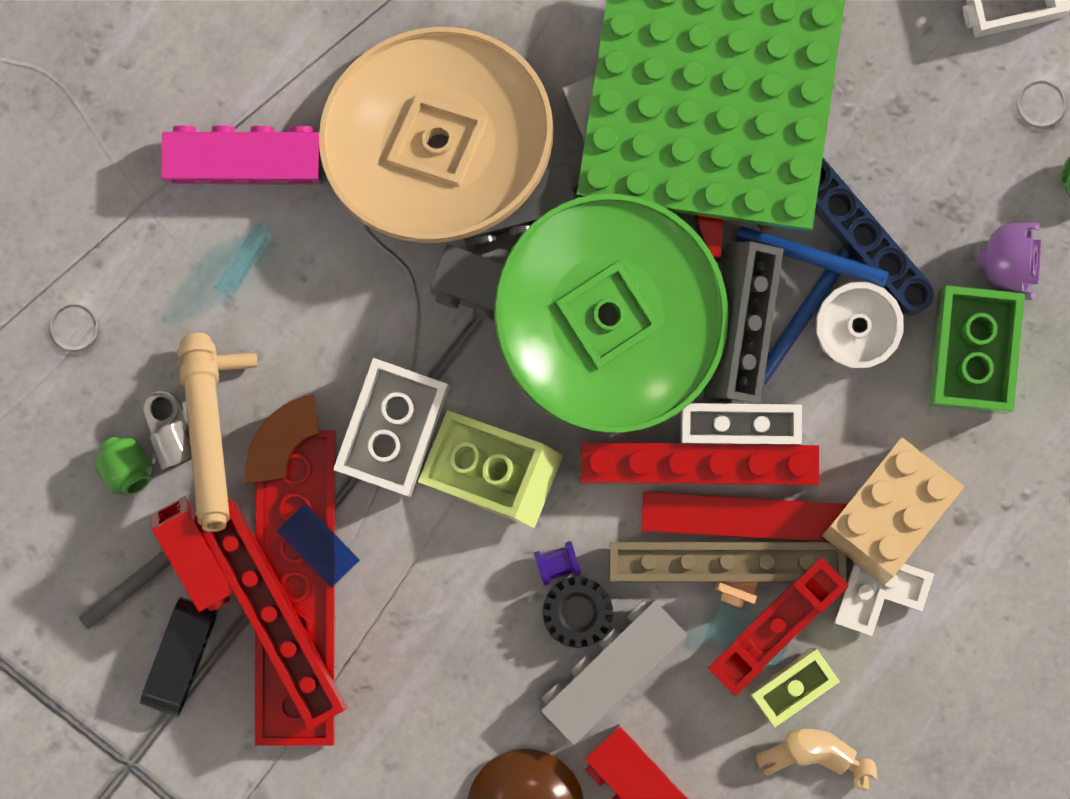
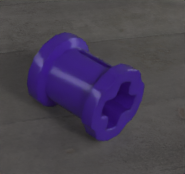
[534,541,581,586]

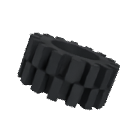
[543,577,613,648]

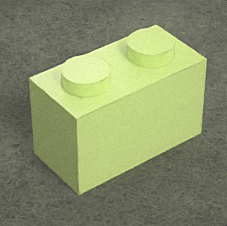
[748,647,840,728]

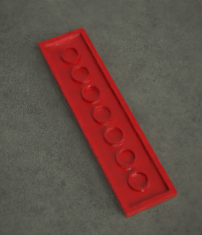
[255,430,336,746]

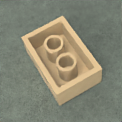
[822,437,965,585]

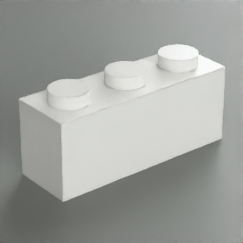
[680,403,802,445]

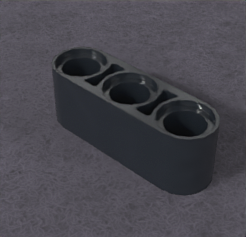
[140,597,218,717]

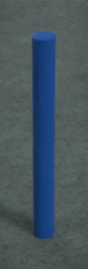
[736,226,889,287]
[764,248,853,385]

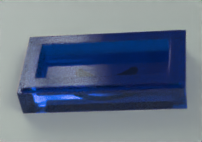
[277,503,361,588]

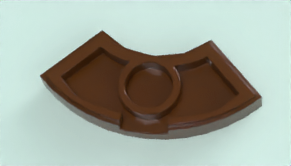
[245,394,320,484]

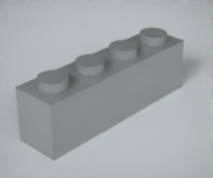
[541,600,688,745]

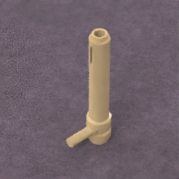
[177,333,258,532]

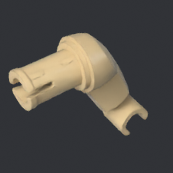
[757,729,877,790]

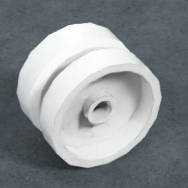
[815,282,904,368]

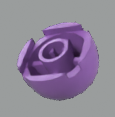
[978,221,1041,300]

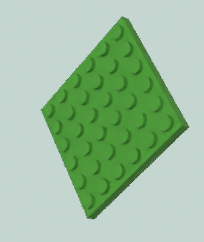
[576,0,845,232]

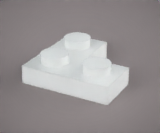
[833,562,934,636]

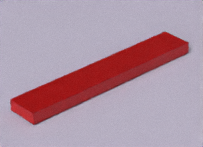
[641,492,847,542]

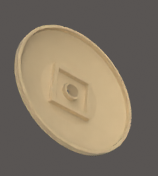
[319,27,554,243]

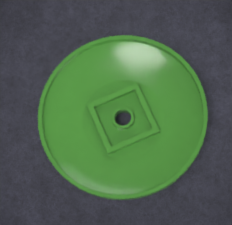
[494,194,728,433]

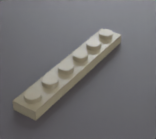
[609,542,847,583]

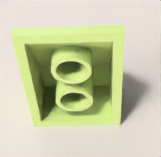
[418,410,563,528]

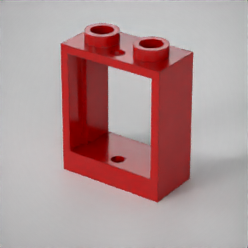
[151,496,234,612]

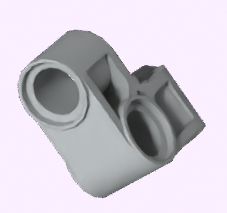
[143,391,192,470]

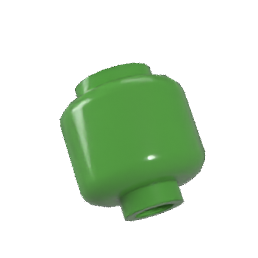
[94,437,153,496]

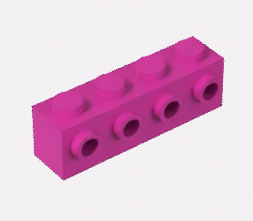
[161,125,322,185]

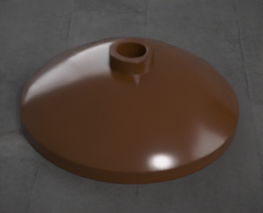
[468,749,584,799]

